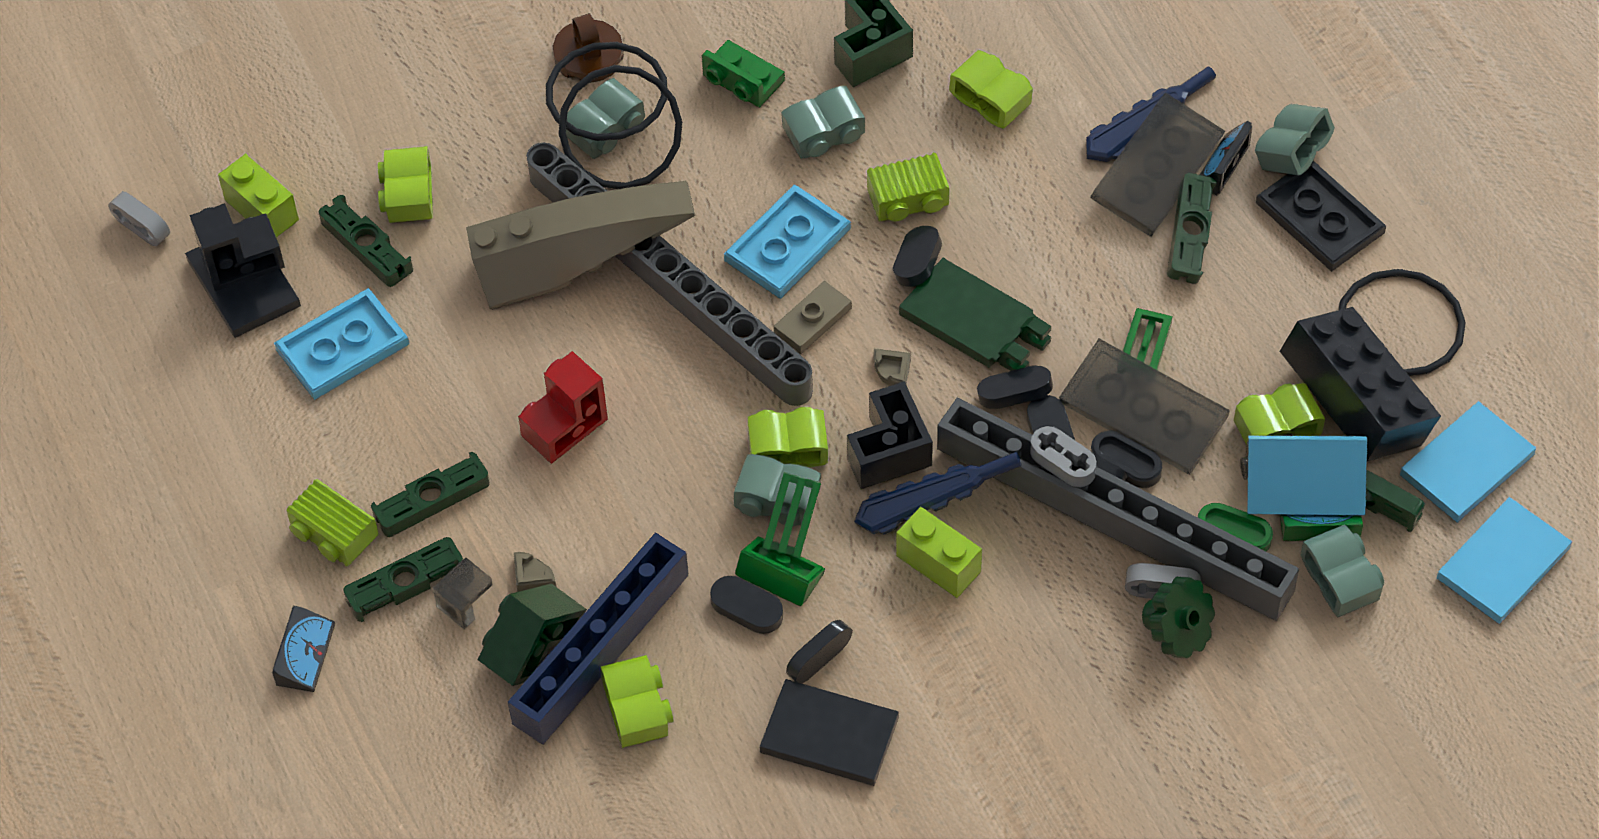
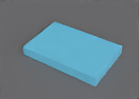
[724,184,851,299]
[274,288,409,400]
[1400,401,1536,523]
[1247,436,1367,515]
[1437,497,1572,624]

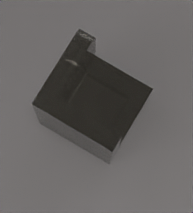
[433,558,493,629]

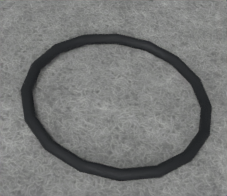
[546,42,668,141]
[558,65,683,189]
[1338,269,1466,376]

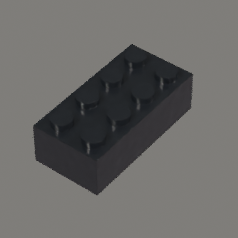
[1279,307,1441,462]

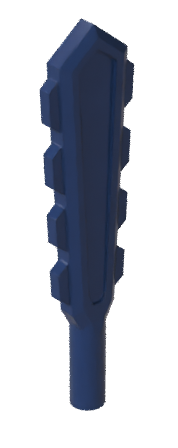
[1086,66,1216,162]
[854,452,1022,535]

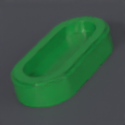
[1198,503,1273,552]

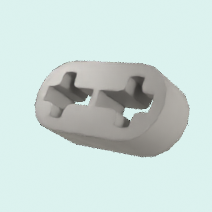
[108,191,170,246]
[1030,426,1097,487]
[1125,563,1201,599]

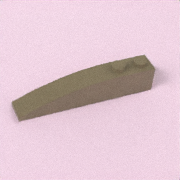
[466,181,695,309]

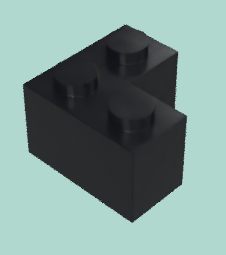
[189,203,285,291]
[847,381,933,489]

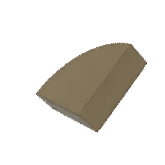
[873,348,911,386]
[513,552,556,592]

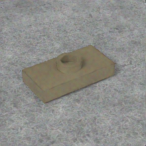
[774,280,852,354]

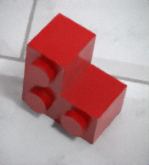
[518,351,608,464]

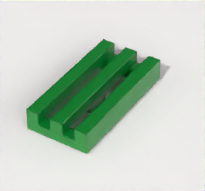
[1117,308,1173,383]
[763,472,821,558]

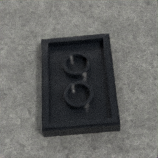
[1256,161,1386,272]
[185,247,301,338]
[760,679,899,786]

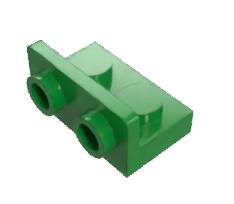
[701,40,785,108]

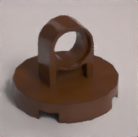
[553,13,624,83]

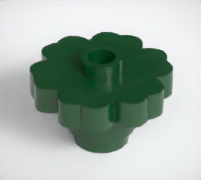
[1142,576,1215,658]

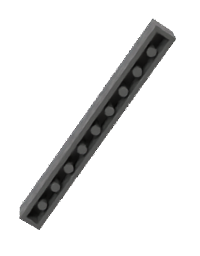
[937,397,1299,621]

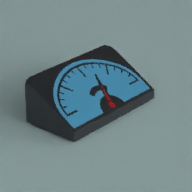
[1200,121,1253,196]
[272,605,335,692]

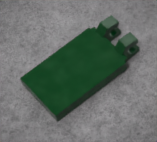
[899,257,1051,371]

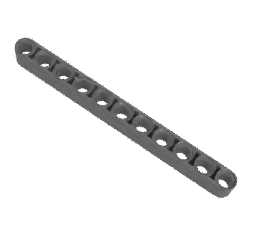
[526,142,813,406]

